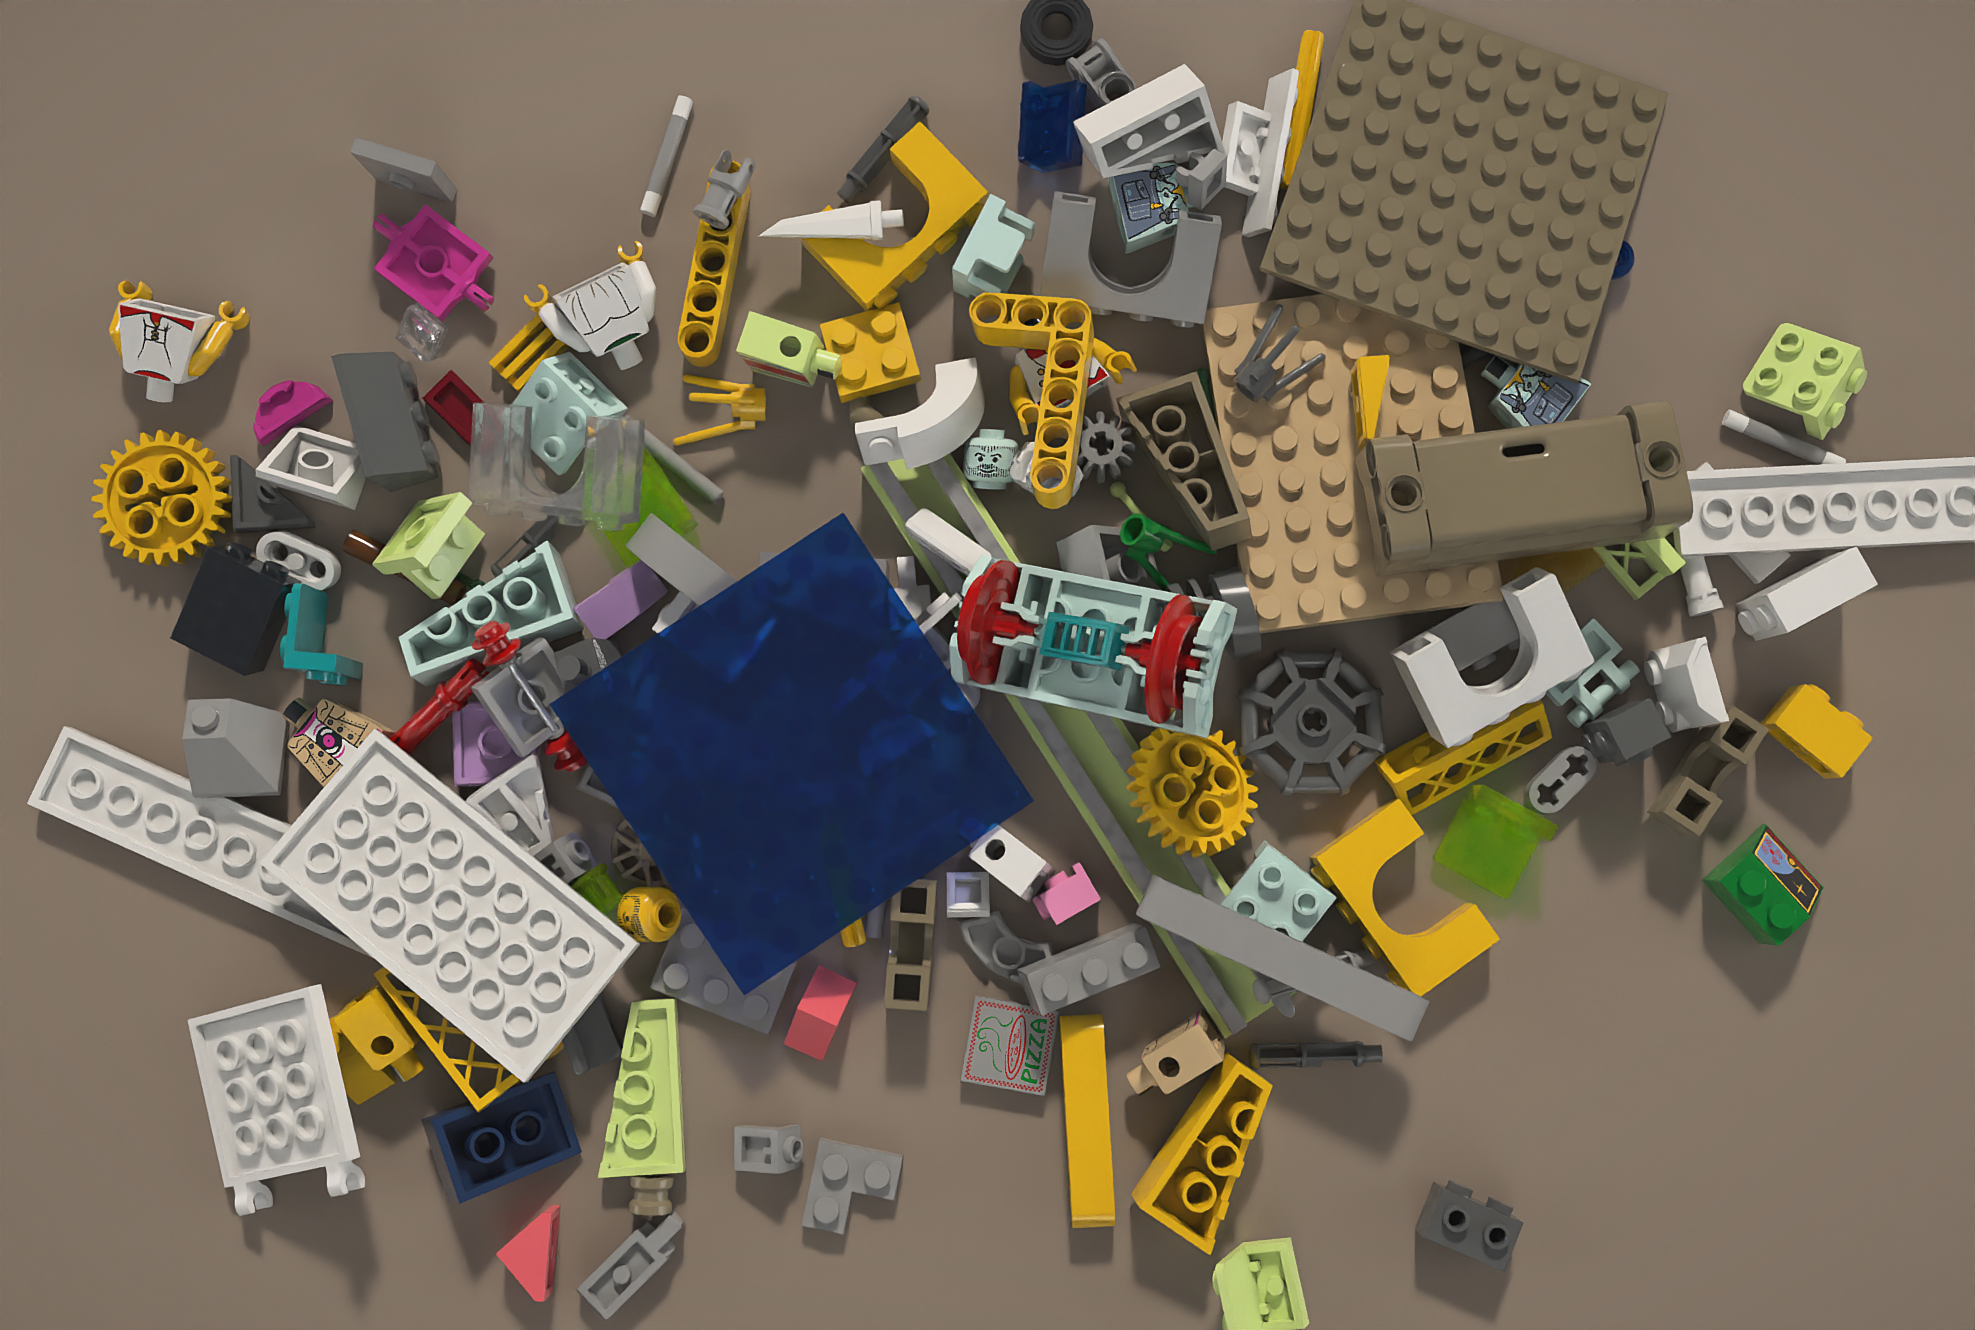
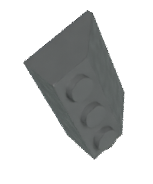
[331,351,440,492]

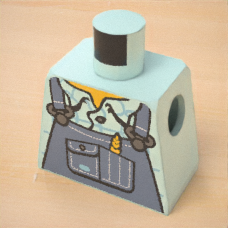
[1108,163,1209,254]
[1480,355,1591,429]

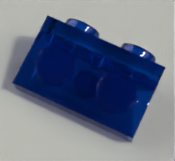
[1018,80,1087,173]

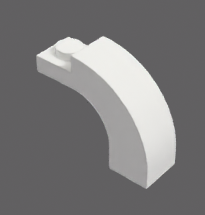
[855,357,985,469]

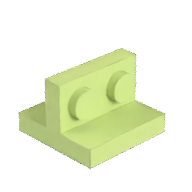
[372,492,485,599]

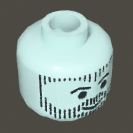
[963,429,1018,489]

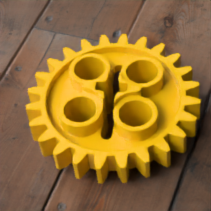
[91,430,233,567]
[1126,728,1258,858]

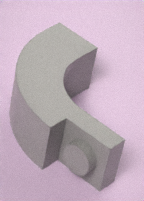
[626,513,768,637]

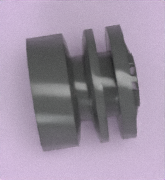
[1165,567,1262,659]

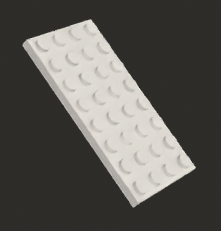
[260,729,640,1083]

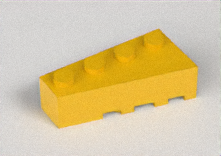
[1131,1052,1273,1255]

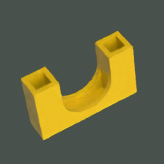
[800,121,988,311]
[1310,799,1500,996]

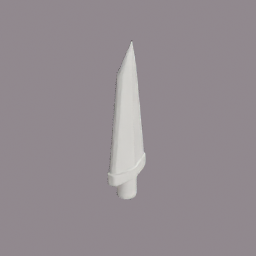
[759,200,904,240]

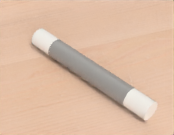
[640,95,694,217]
[1722,409,1846,465]

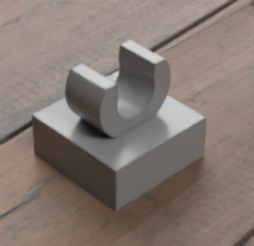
[1176,148,1228,210]

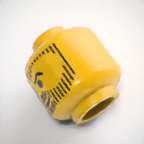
[617,886,681,943]

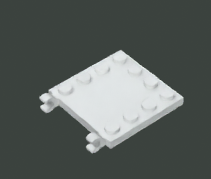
[187,984,365,1216]

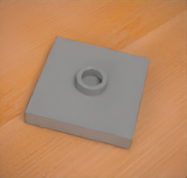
[350,138,457,203]

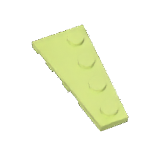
[598,998,686,1178]

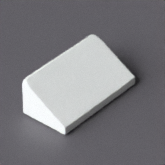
[905,508,991,576]

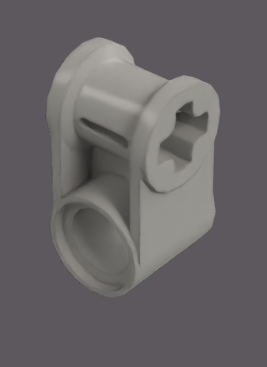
[1065,38,1136,109]

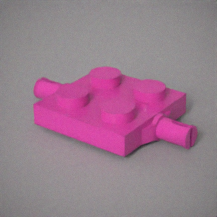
[372,204,494,322]

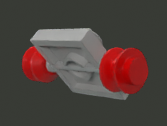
[471,621,592,772]

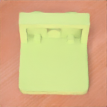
[1743,323,1867,440]
[1213,1237,1309,1330]

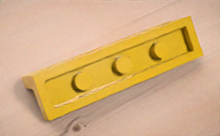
[1375,700,1553,815]

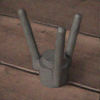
[1232,304,1326,402]

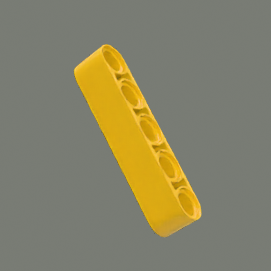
[678,160,751,367]
[1059,1013,1116,1228]

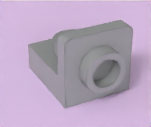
[533,831,597,885]
[734,1124,804,1174]

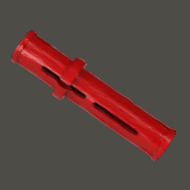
[389,658,489,755]

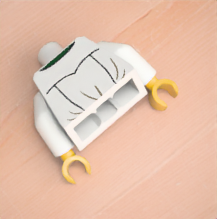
[524,241,656,370]

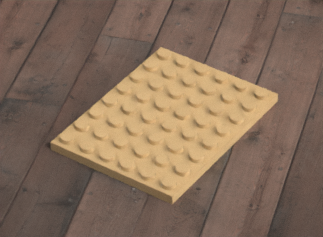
[1201,294,1504,633]

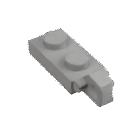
[576,1211,685,1321]

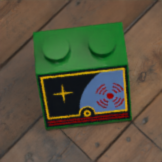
[1702,824,1824,946]

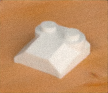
[1644,637,1729,732]

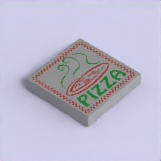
[960,995,1059,1096]

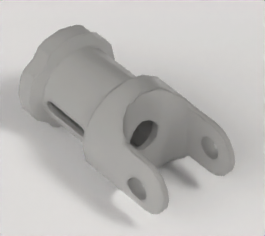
[692,150,755,229]

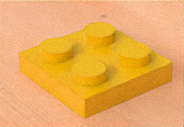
[820,302,922,403]

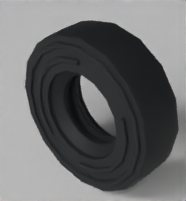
[1020,0,1094,66]

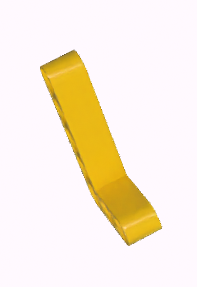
[969,292,1094,509]

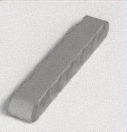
[1136,875,1430,1041]

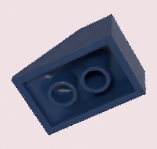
[421,1072,582,1204]

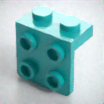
[280,583,363,686]

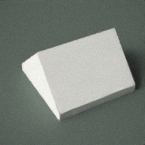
[256,425,366,510]

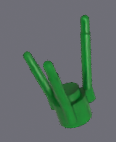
[1120,513,1217,591]

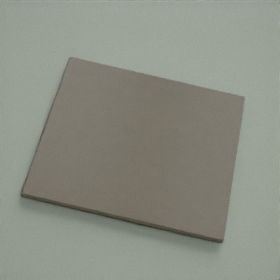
[1258,0,1669,384]

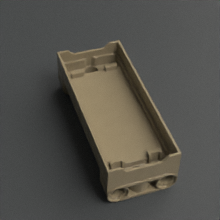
[1356,400,1693,577]

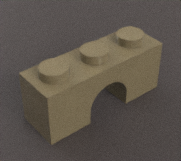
[1647,705,1769,836]
[884,877,938,1011]

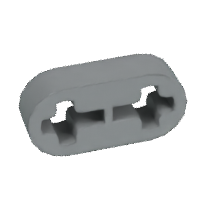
[1524,746,1597,814]

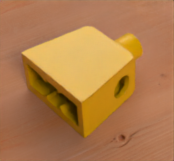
[333,982,426,1082]

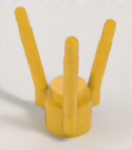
[673,374,766,446]

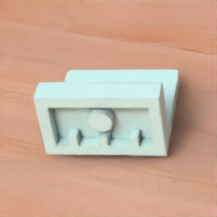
[503,352,628,475]
[1220,840,1336,942]

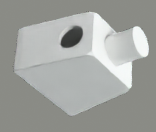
[957,816,1055,903]

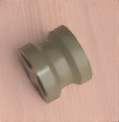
[628,1174,674,1216]

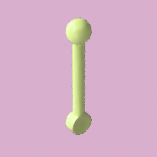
[1110,482,1173,552]

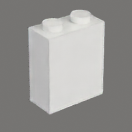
[1735,547,1878,641]

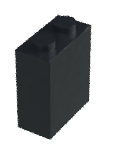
[170,542,302,676]

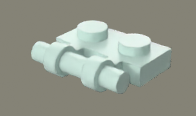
[1546,618,1640,728]

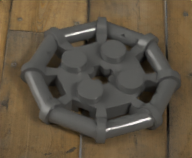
[1236,648,1387,797]

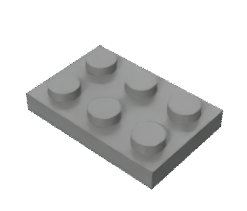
[650,908,801,1035]

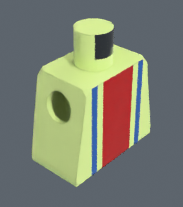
[736,311,842,387]

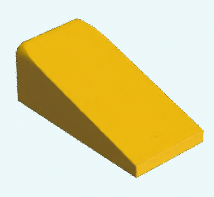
[1350,355,1390,451]

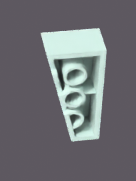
[398,540,585,687]

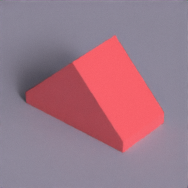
[784,965,857,1061]
[496,1205,561,1302]

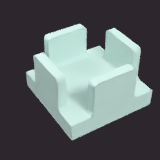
[952,194,1035,298]

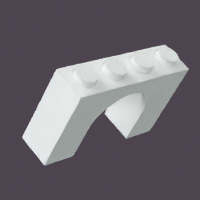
[1390,567,1595,748]

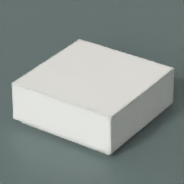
[947,872,990,918]

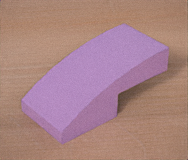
[574,559,668,639]

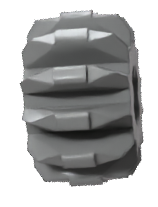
[1077,411,1136,484]

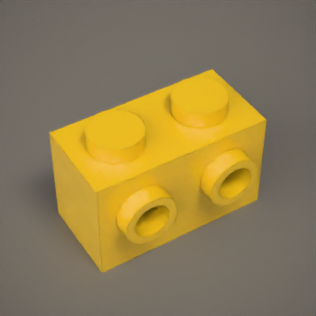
[1760,684,1873,779]

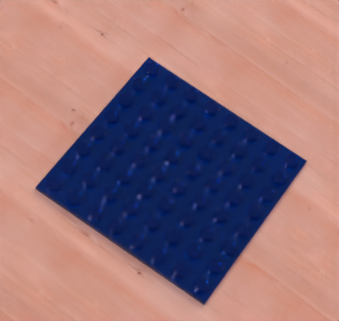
[549,513,1034,996]

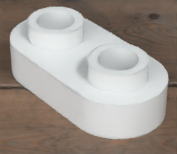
[256,531,341,590]

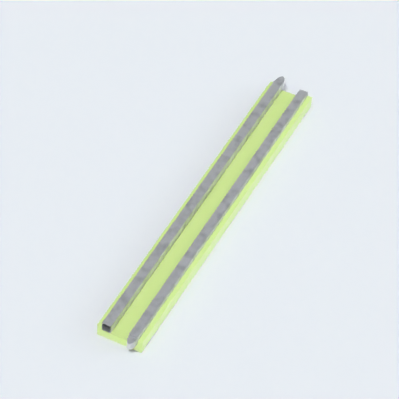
[861,453,1297,1039]

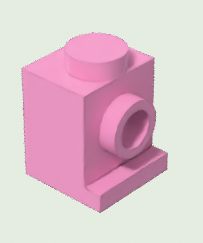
[1032,862,1101,925]

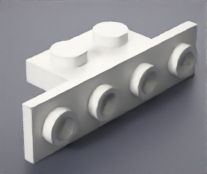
[1222,68,1299,238]

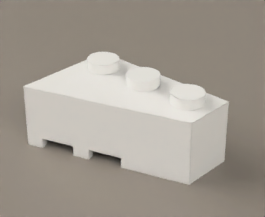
[1073,64,1225,178]

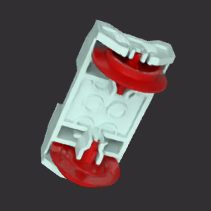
[949,555,1237,739]

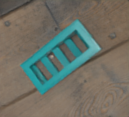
[1039,612,1130,671]

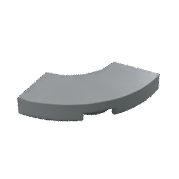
[958,911,1054,984]

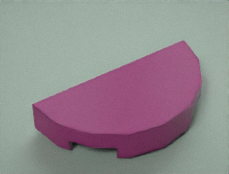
[253,380,333,446]

